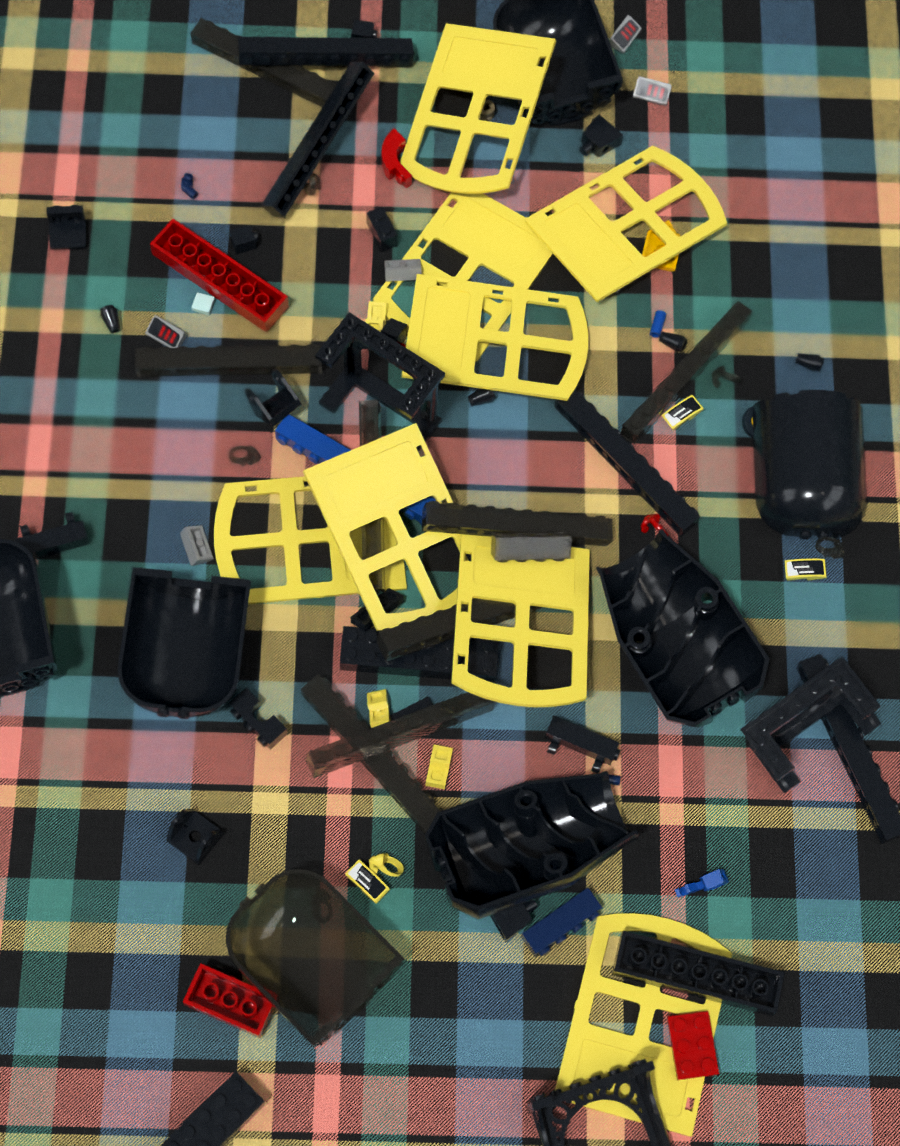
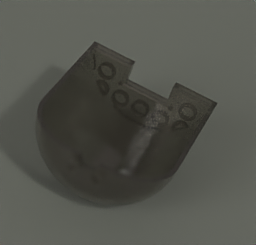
[226,869,405,1049]

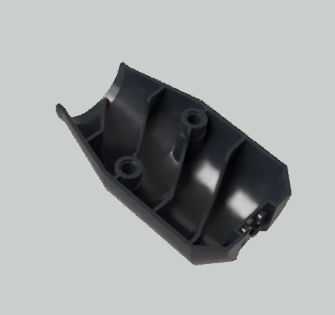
[596,528,770,728]
[425,771,639,920]

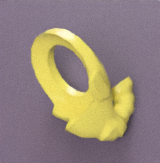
[369,853,404,877]

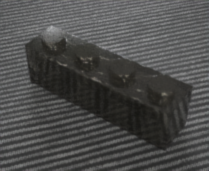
[491,531,572,563]

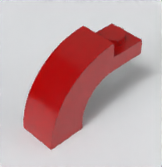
[382,128,412,189]

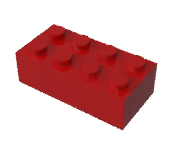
[183,963,278,1038]

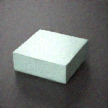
[191,292,215,315]

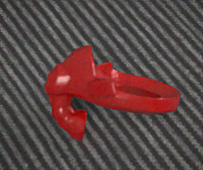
[641,513,669,536]

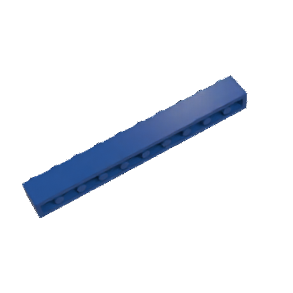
[275,414,447,529]

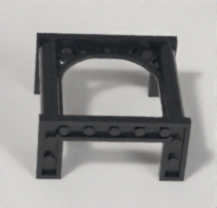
[315,312,445,452]
[740,657,882,794]
[526,1059,671,1146]

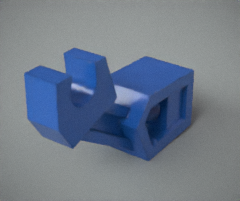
[675,869,729,897]

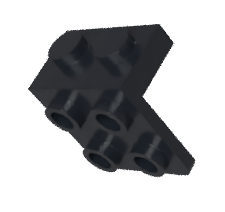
[46,205,86,250]

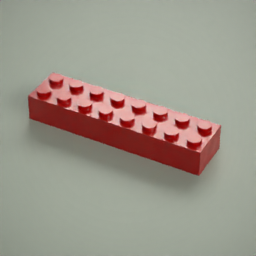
[150,219,289,333]

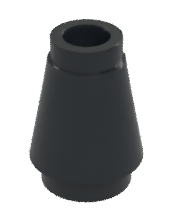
[100,305,121,334]
[659,331,688,352]
[796,353,824,372]
[467,389,496,407]

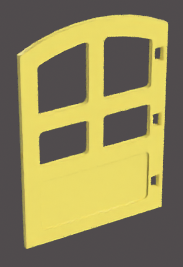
[400,23,556,194]
[525,146,727,302]
[373,192,553,362]
[402,274,588,401]
[303,423,469,631]
[214,476,407,604]
[451,532,590,707]
[555,913,732,1137]

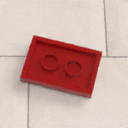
[667,1011,719,1081]

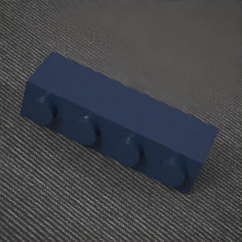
[521,888,602,957]

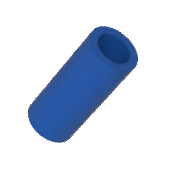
[649,310,666,338]

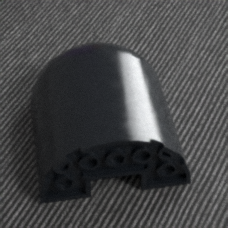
[493,0,623,126]
[753,390,867,541]
[0,539,57,697]
[118,567,251,719]

